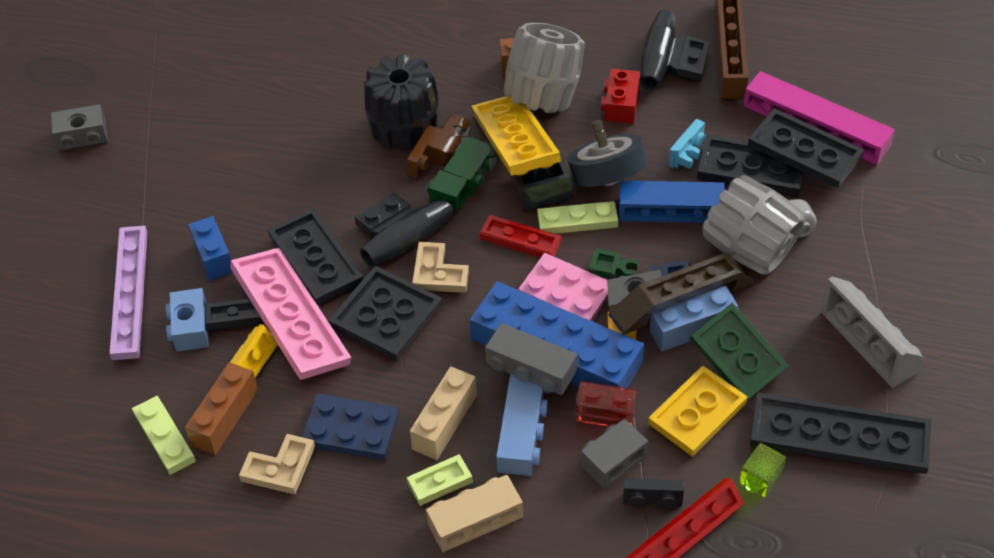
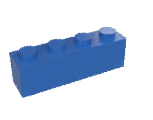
[619,180,725,223]

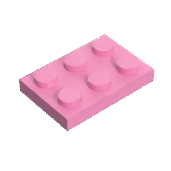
[518,253,608,322]

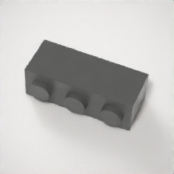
[485,323,578,395]

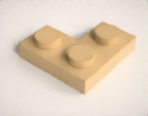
[412,242,469,293]
[239,434,315,494]

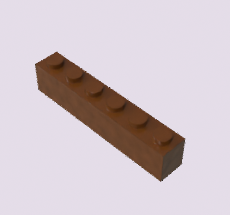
[714,0,748,99]

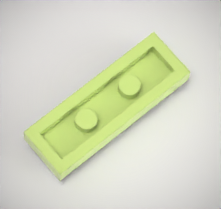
[537,201,618,234]
[132,396,196,475]

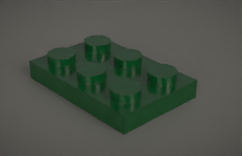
[689,303,789,401]

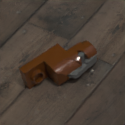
[407,114,470,179]

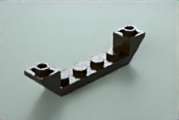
[608,253,754,335]

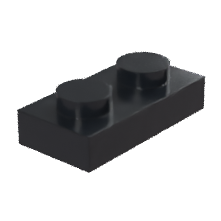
[205,299,262,331]
[623,478,684,508]

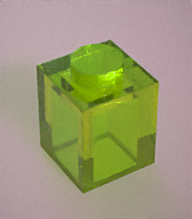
[740,443,786,497]

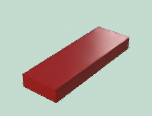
[479,215,562,257]

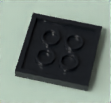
[329,265,443,361]

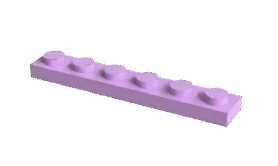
[110,226,147,360]

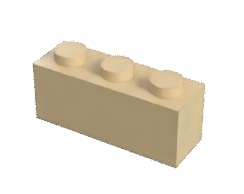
[410,366,477,460]
[426,475,523,553]

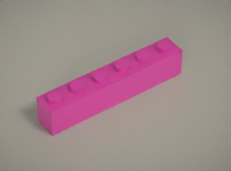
[744,71,895,165]

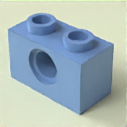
[166,288,209,352]

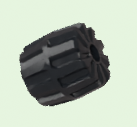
[364,54,439,151]

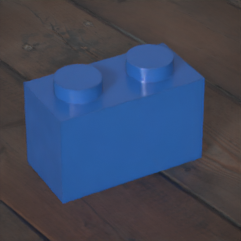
[188,216,233,281]

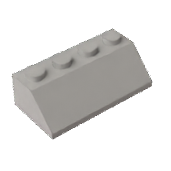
[821,277,923,388]

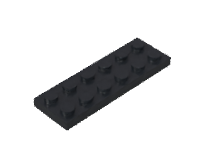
[750,392,931,474]

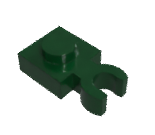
[588,248,638,279]

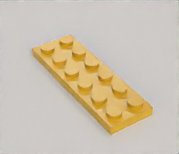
[471,96,561,176]

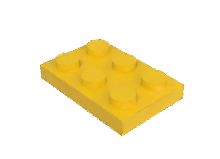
[648,366,748,457]

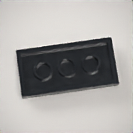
[748,108,864,188]
[697,135,804,196]
[267,208,363,305]

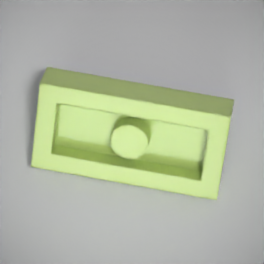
[407,454,473,506]

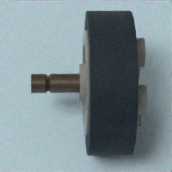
[567,120,648,187]

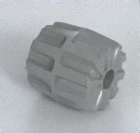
[504,23,585,113]
[702,175,806,275]

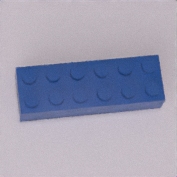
[470,281,644,404]

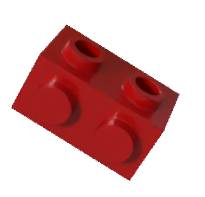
[601,69,640,124]

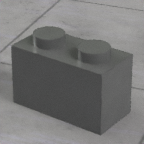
[581,419,648,489]

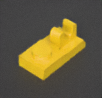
[230,325,278,377]

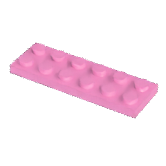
[230,248,351,380]

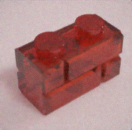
[575,381,637,426]

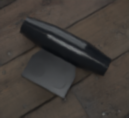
[640,10,709,90]
[354,193,454,267]

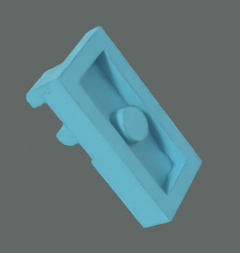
[669,119,706,168]

